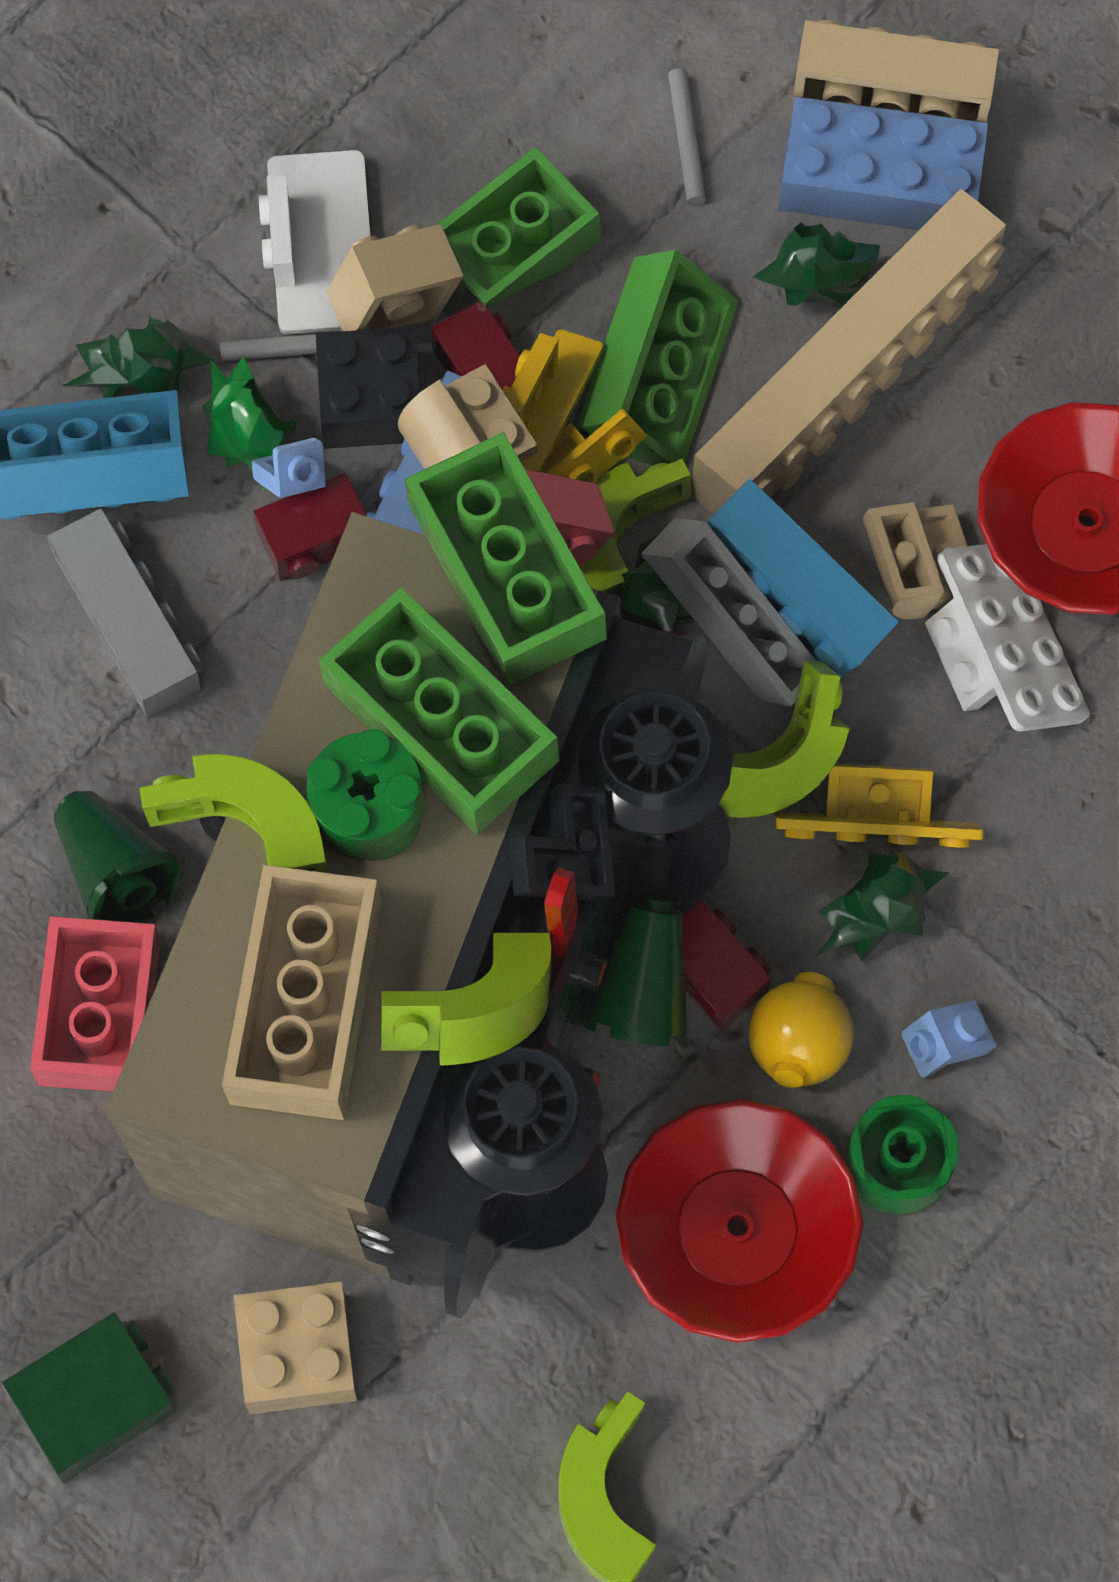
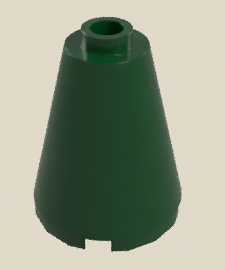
[53,791,183,923]
[581,895,687,1046]

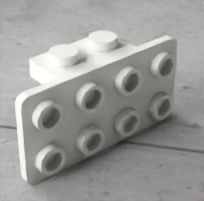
[259,150,370,335]
[925,544,1090,732]

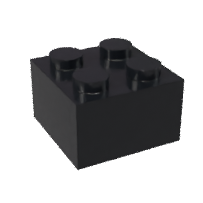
[315,327,420,449]

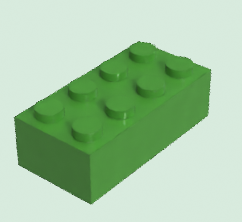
[404,432,607,687]
[318,587,559,835]

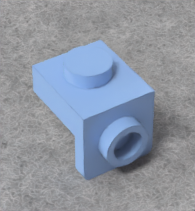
[252,438,326,498]
[902,1000,997,1078]

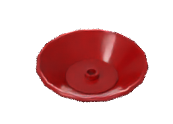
[977,402,1119,615]
[615,1099,864,1343]

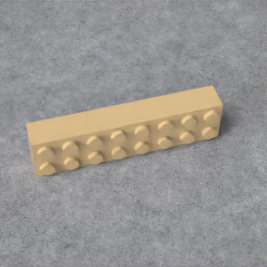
[691,189,1006,514]

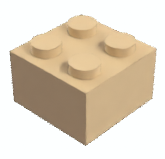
[326,224,464,331]
[234,1282,357,1415]

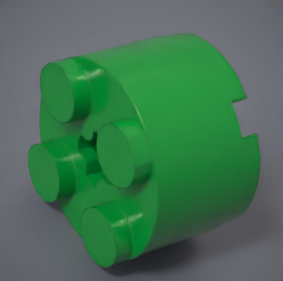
[307,729,425,861]
[846,1095,959,1214]

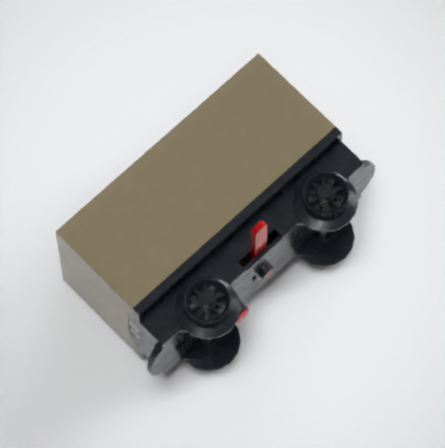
[105,512,733,1319]

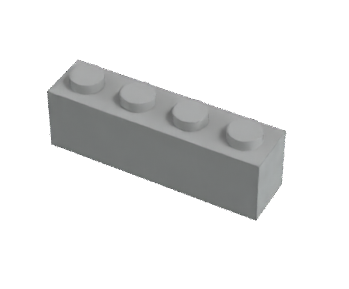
[47,508,203,719]
[641,518,816,707]

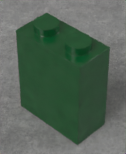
[1,1312,177,1483]

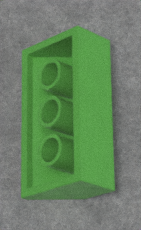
[575,249,739,466]

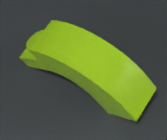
[581,459,691,606]
[719,660,850,818]
[139,754,330,873]
[380,933,551,1065]
[558,1391,656,1582]

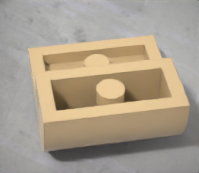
[398,364,538,469]
[863,502,967,619]

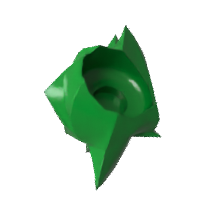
[202,355,297,492]

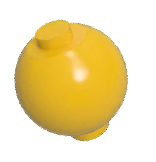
[748,972,854,1088]

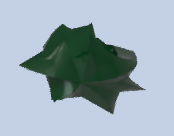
[753,222,880,309]
[62,315,215,398]
[621,536,695,631]
[814,852,949,962]

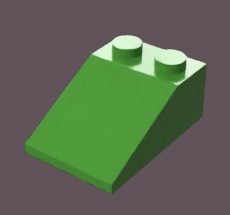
[436,147,602,308]

